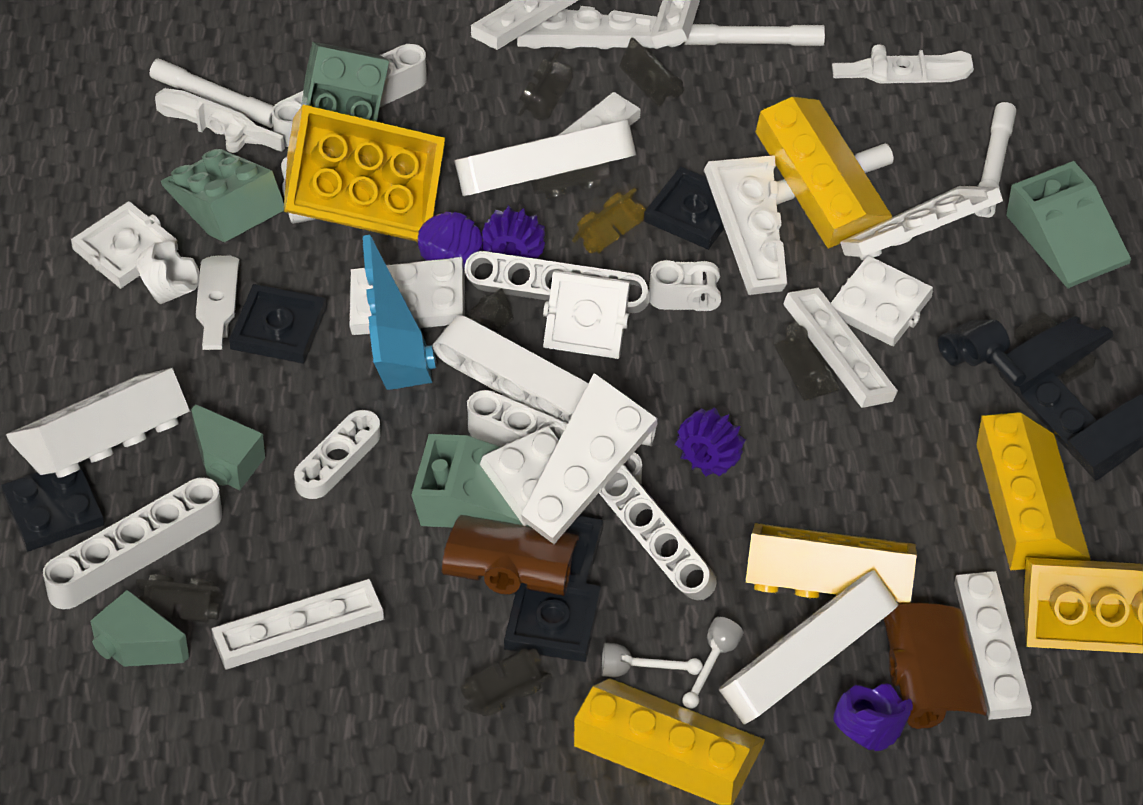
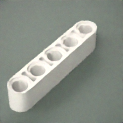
[272,44,427,147]
[454,119,636,196]
[465,251,650,313]
[433,315,589,423]
[467,390,642,497]
[599,464,717,600]
[43,477,222,609]
[718,570,899,724]

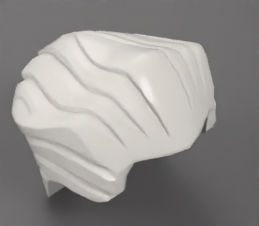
[136,240,200,304]

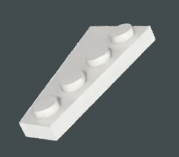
[517,6,657,50]
[704,155,787,295]
[840,186,1003,260]
[521,373,658,544]

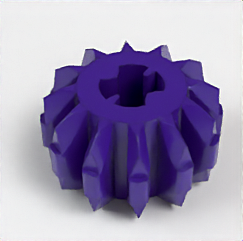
[482,206,545,271]
[675,408,746,477]

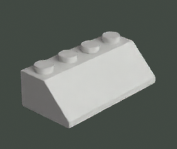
[6,368,190,478]

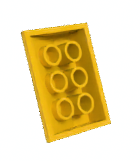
[284,104,445,242]

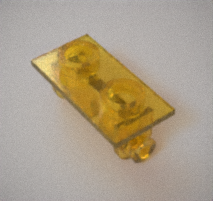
[572,188,645,253]

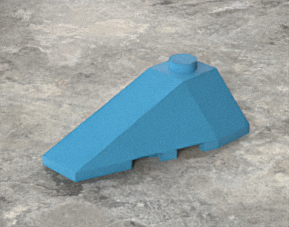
[363,234,437,390]

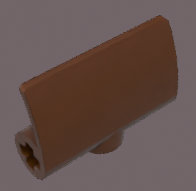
[442,515,579,596]
[883,603,987,729]

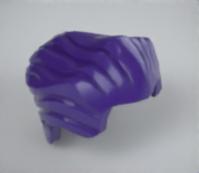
[418,212,482,269]
[833,683,913,751]

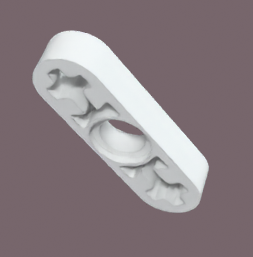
[294,410,381,499]

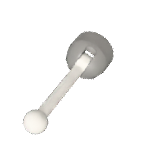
[682,617,744,709]
[601,643,703,677]

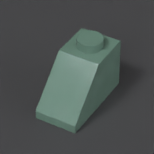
[191,404,265,490]
[90,590,189,666]

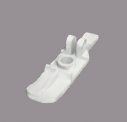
[832,44,974,83]
[155,88,285,153]
[196,255,240,350]

